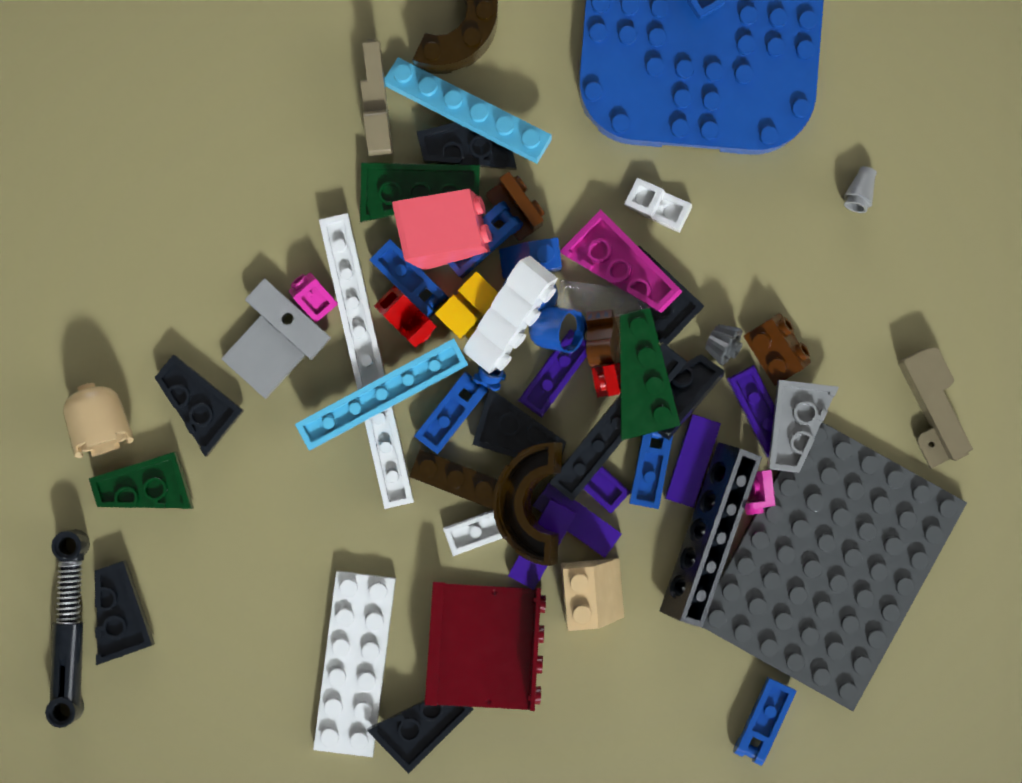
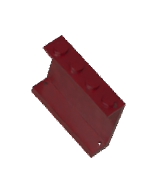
[425,582,546,711]

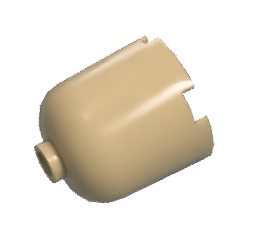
[63,383,134,458]

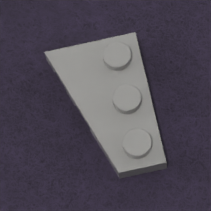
[768,380,839,473]

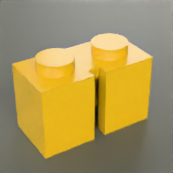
[435,271,498,341]

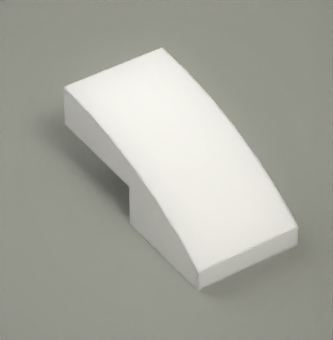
[624,178,692,233]

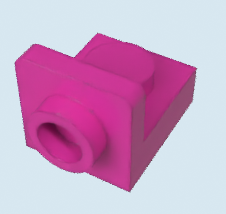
[288,272,338,323]
[744,470,776,515]

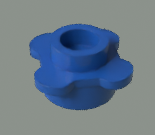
[473,366,506,391]

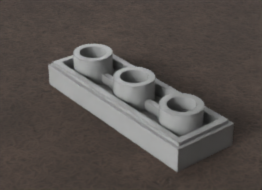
[245,278,331,360]

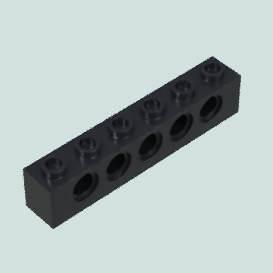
[659,442,762,628]

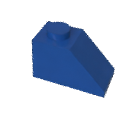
[499,237,562,279]

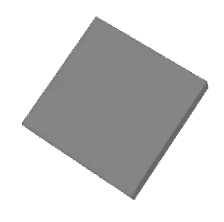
[221,315,306,399]

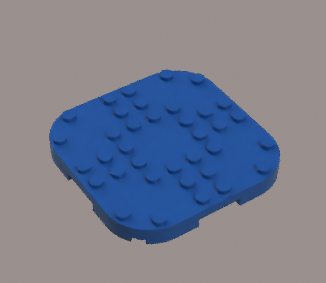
[579,0,824,155]

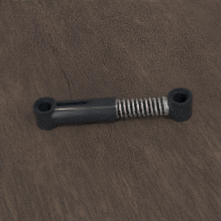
[45,529,90,728]

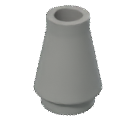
[843,166,877,213]

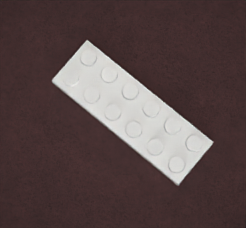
[313,571,396,757]

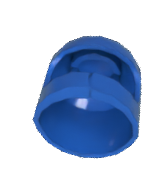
[529,306,587,353]

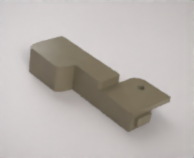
[360,39,393,156]
[898,348,973,469]

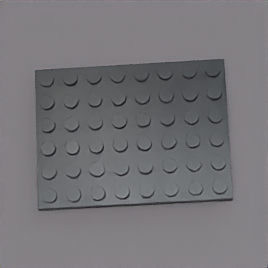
[703,422,967,711]

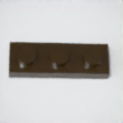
[409,449,498,509]

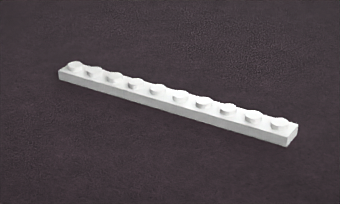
[319,213,414,509]

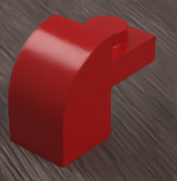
[374,285,437,348]
[591,362,621,398]

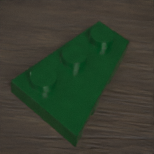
[89,452,194,509]

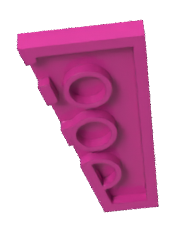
[560,209,683,313]

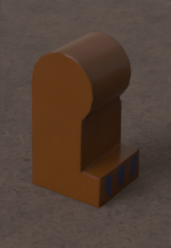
[586,309,619,367]

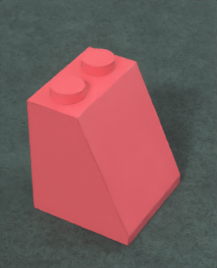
[392,189,492,271]

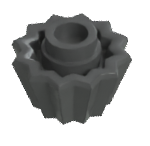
[705,324,743,366]

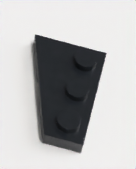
[417,122,517,170]
[636,245,704,345]
[657,354,724,440]
[155,355,245,457]
[472,388,566,457]
[95,560,155,665]
[367,700,474,774]

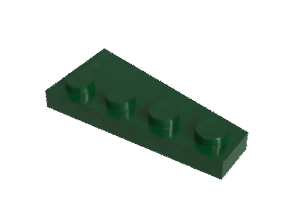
[360,163,480,223]
[620,306,681,441]

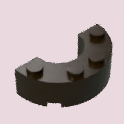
[412,0,498,74]
[493,442,562,566]

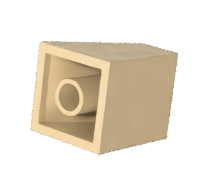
[560,558,624,631]

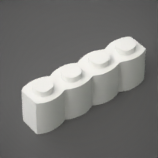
[463,256,558,374]

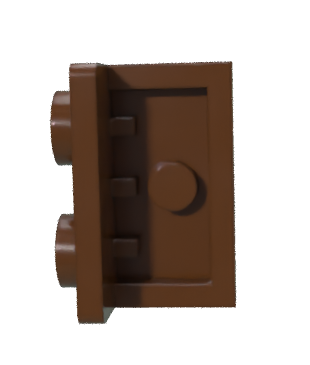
[486,172,545,241]
[743,313,811,386]

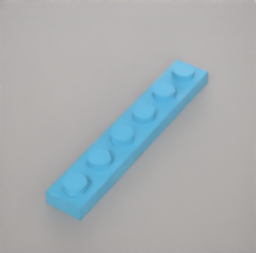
[385,57,552,164]
[295,338,468,451]

